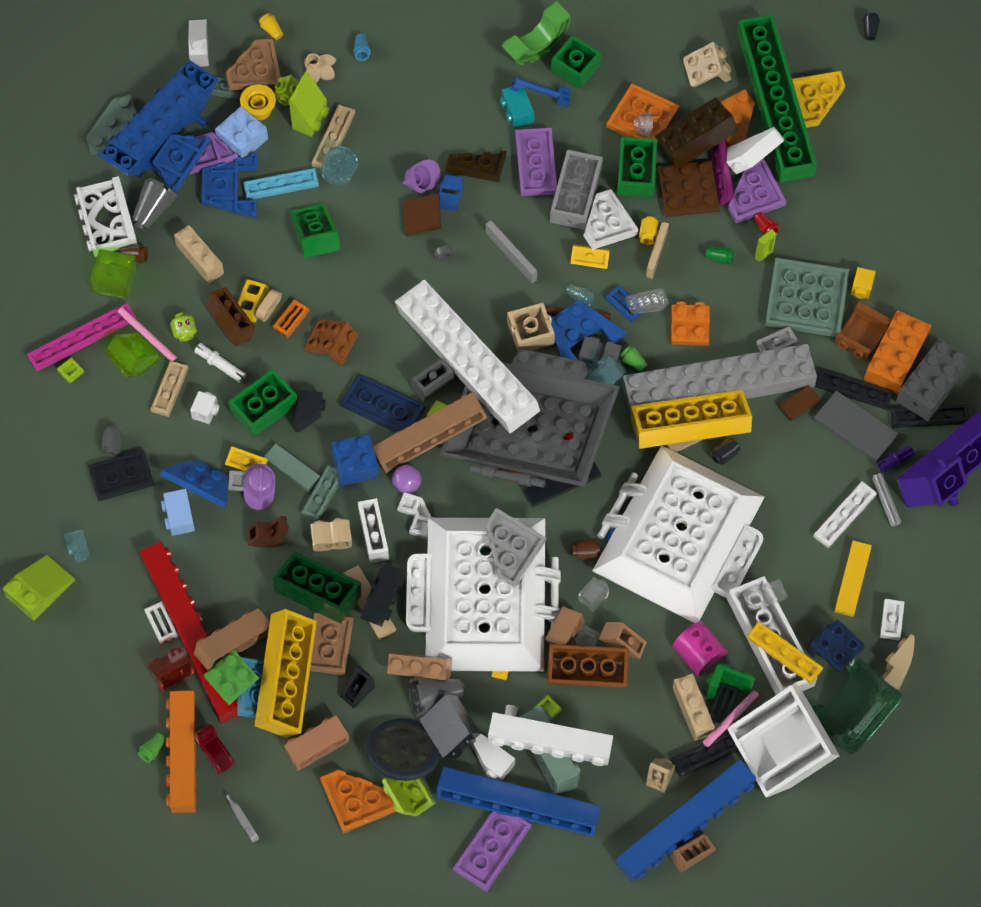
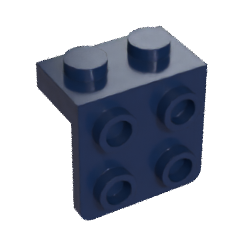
[807,619,865,671]

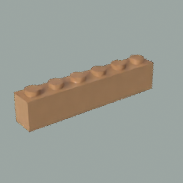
[373,392,487,473]

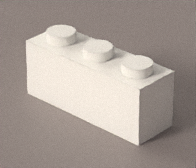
[358,498,389,564]

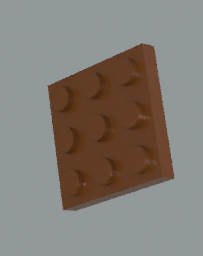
[657,161,720,217]

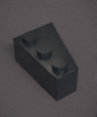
[360,562,405,627]

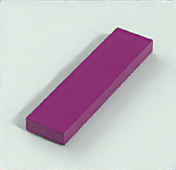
[710,140,734,206]

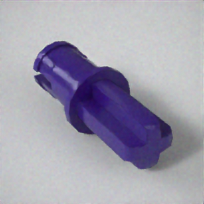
[877,446,915,473]

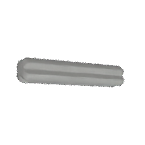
[872,473,901,527]

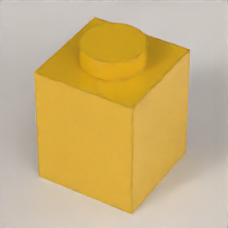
[851,267,876,299]

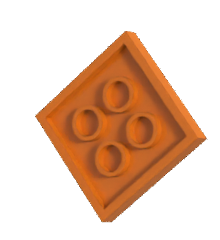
[606,84,680,145]

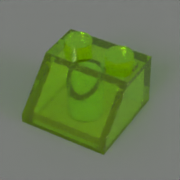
[104,332,162,378]

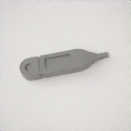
[226,794,259,843]

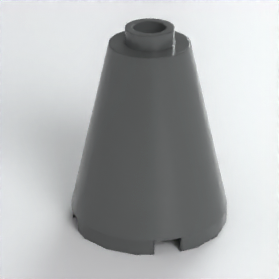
[132,177,178,231]
[409,677,466,717]

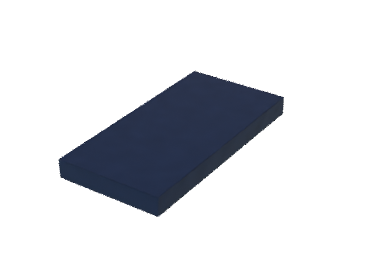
[341,374,426,433]

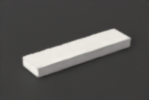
[813,481,877,548]

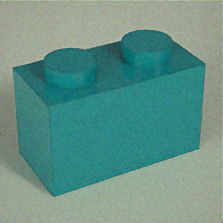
[499,87,534,128]

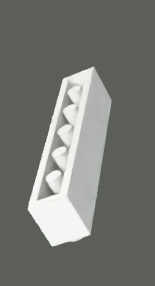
[488,712,613,766]

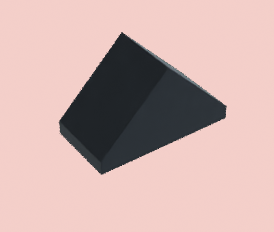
[339,666,375,709]

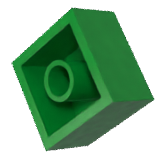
[551,35,602,89]

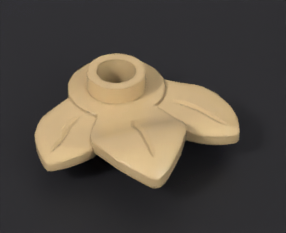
[304,53,336,83]

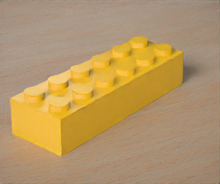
[631,390,752,449]
[255,609,317,738]

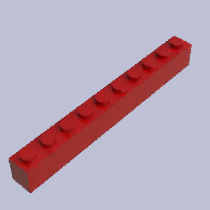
[140,542,238,724]

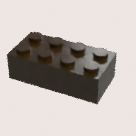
[654,97,739,169]

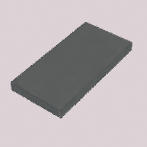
[814,391,898,463]

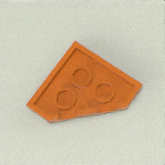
[721,89,755,151]
[320,770,397,833]

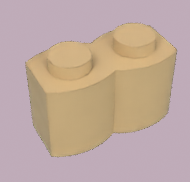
[310,518,352,552]

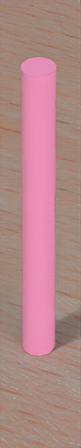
[118,307,177,362]
[703,690,759,747]

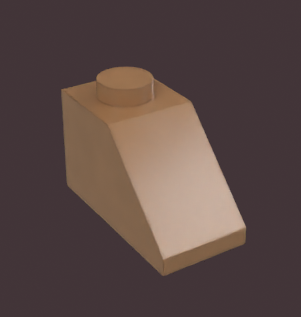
[599,622,647,659]

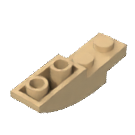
[868,634,914,708]

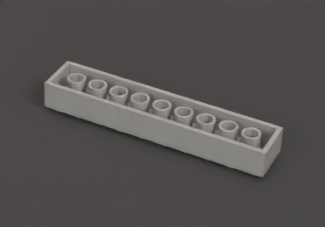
[622,344,817,419]

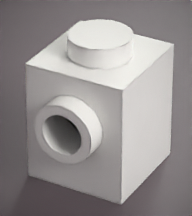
[190,391,219,424]

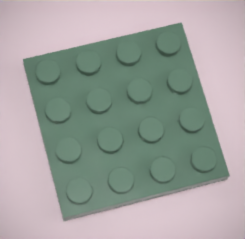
[765,258,849,337]

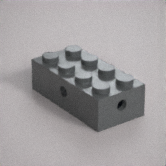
[896,339,971,421]

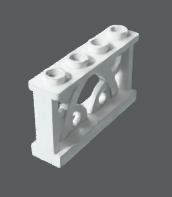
[74,176,138,257]

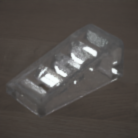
[625,288,669,314]

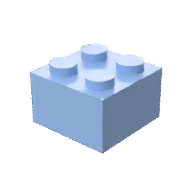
[215,107,268,158]

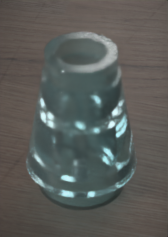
[566,284,595,306]

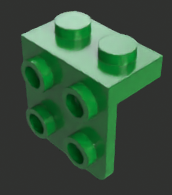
[704,664,755,701]

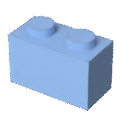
[161,489,195,536]

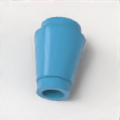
[353,34,371,61]

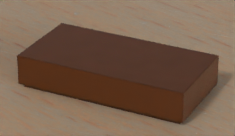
[779,385,821,422]

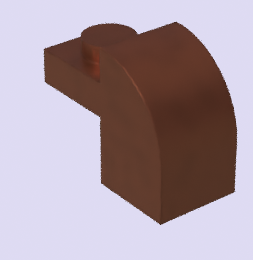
[247,515,289,548]

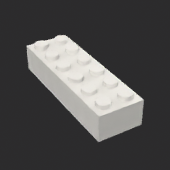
[727,576,817,695]

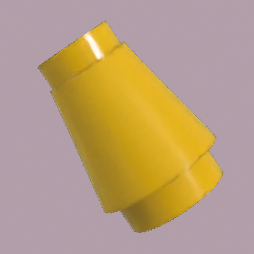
[259,13,284,40]

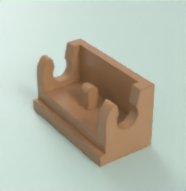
[545,607,585,645]

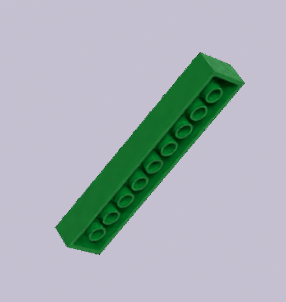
[737,14,817,183]

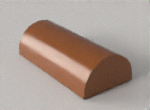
[547,644,629,688]

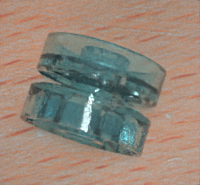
[321,146,358,186]

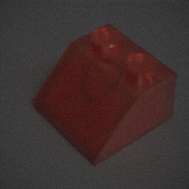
[147,647,195,692]

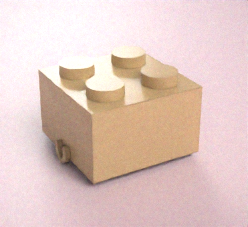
[507,303,555,352]

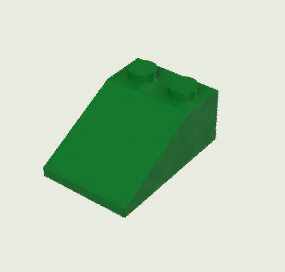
[289,203,340,258]

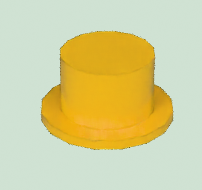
[240,84,276,121]

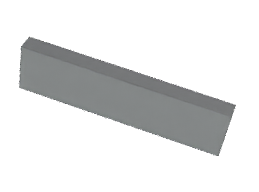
[486,221,537,283]

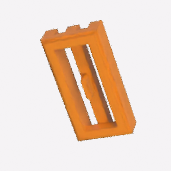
[272,299,310,339]

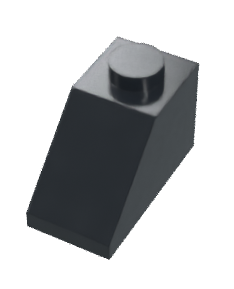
[294,390,326,432]

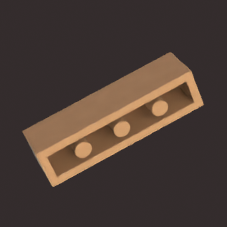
[194,608,270,671]

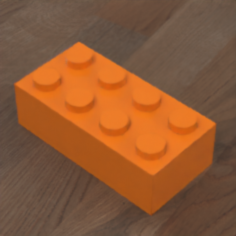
[864,310,932,395]

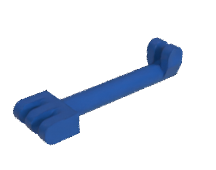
[511,77,570,107]

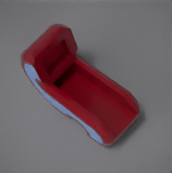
[194,724,235,775]

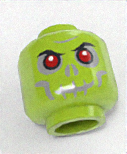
[170,313,197,342]

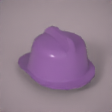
[402,159,441,193]
[244,464,275,510]

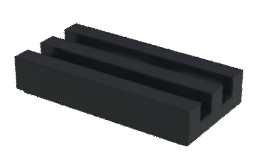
[709,682,739,723]

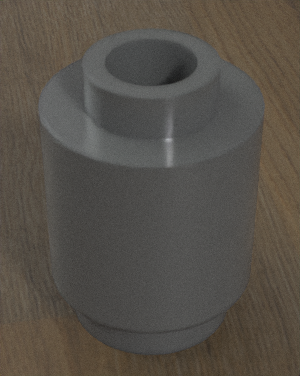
[101,427,122,457]

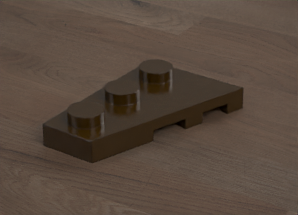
[446,151,507,182]

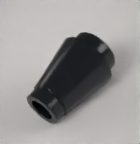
[862,13,880,41]

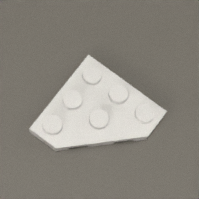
[583,189,639,250]

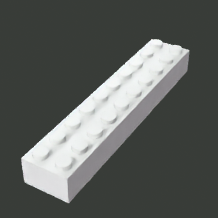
[395,280,540,433]

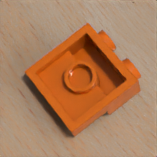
[671,301,710,346]

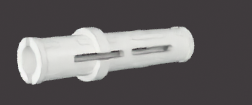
[194,343,247,383]

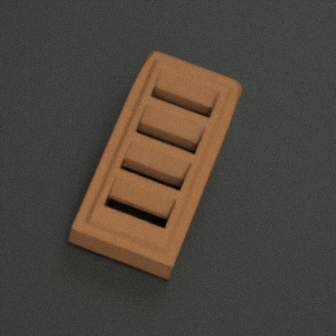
[670,833,716,873]

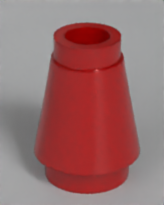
[754,212,779,235]

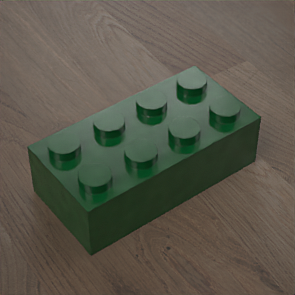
[273,551,361,624]

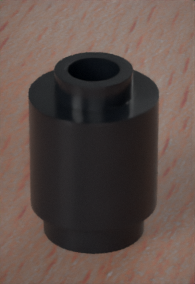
[711,438,740,465]

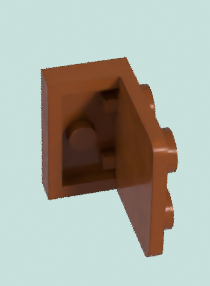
[304,320,358,365]

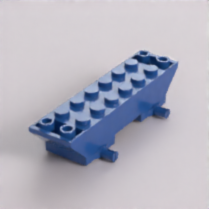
[98,60,218,178]

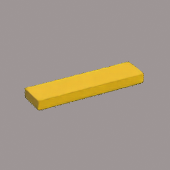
[834,540,872,617]
[746,621,823,684]

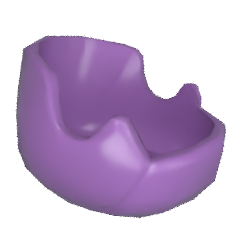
[392,464,422,494]

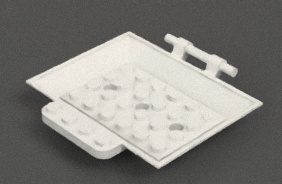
[592,445,765,623]
[406,518,561,672]

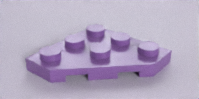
[728,158,786,223]

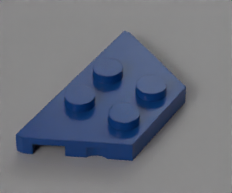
[152,134,211,194]
[160,459,229,508]

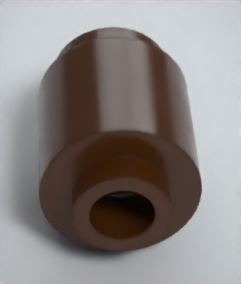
[571,539,600,560]

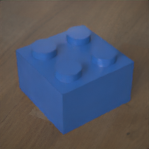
[331,435,379,486]

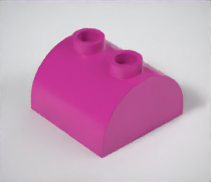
[672,621,728,676]

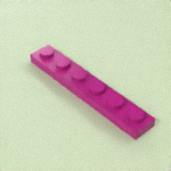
[27,303,137,372]

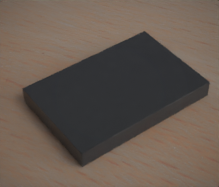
[88,450,155,501]

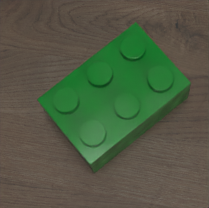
[617,137,657,198]
[228,369,298,438]

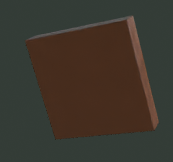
[403,194,441,236]

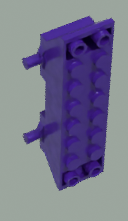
[897,410,981,507]

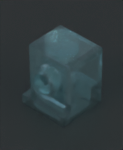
[64,529,91,563]

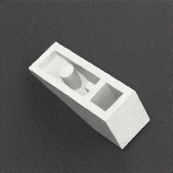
[188,19,209,67]
[726,127,784,174]
[471,734,515,781]

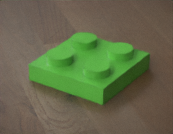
[203,649,259,705]

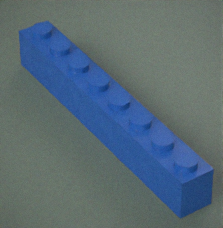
[616,760,756,883]
[436,767,601,837]

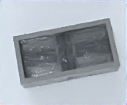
[550,150,603,230]

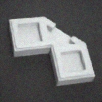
[397,492,432,540]

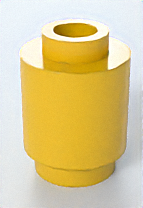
[639,216,659,245]

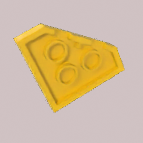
[792,71,845,128]

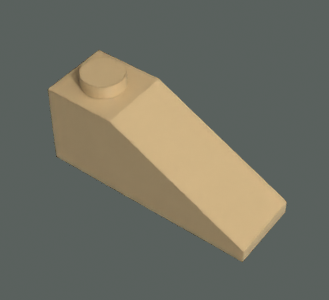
[646,758,675,793]

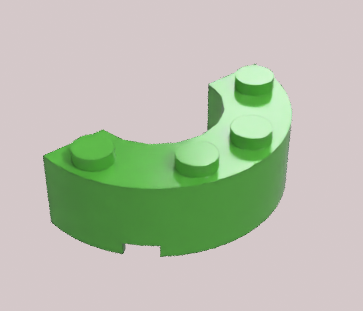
[502,1,571,65]

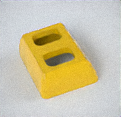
[237,279,269,322]

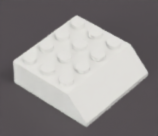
[727,685,840,797]

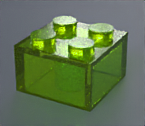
[89,249,138,299]

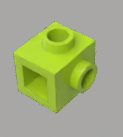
[274,75,299,106]

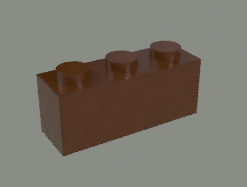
[206,287,255,347]

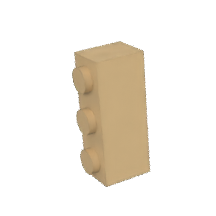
[174,225,224,284]
[673,673,715,741]

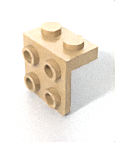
[683,42,731,87]

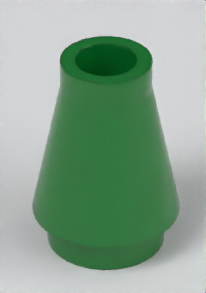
[706,247,734,265]

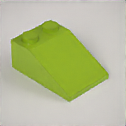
[289,72,329,137]
[2,555,75,621]

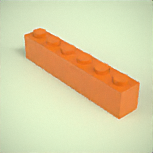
[166,690,196,813]

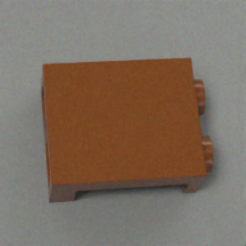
[834,302,892,362]

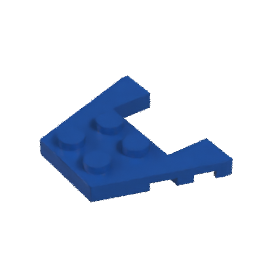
[201,153,258,218]
[551,300,626,360]

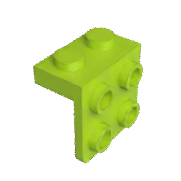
[382,769,436,817]

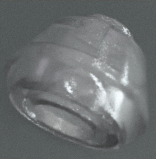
[633,112,653,137]

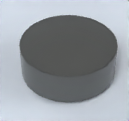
[434,246,453,260]

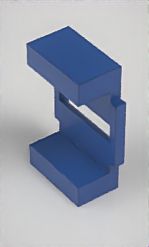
[439,175,463,211]

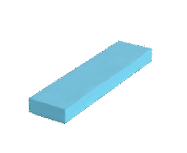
[243,168,319,200]

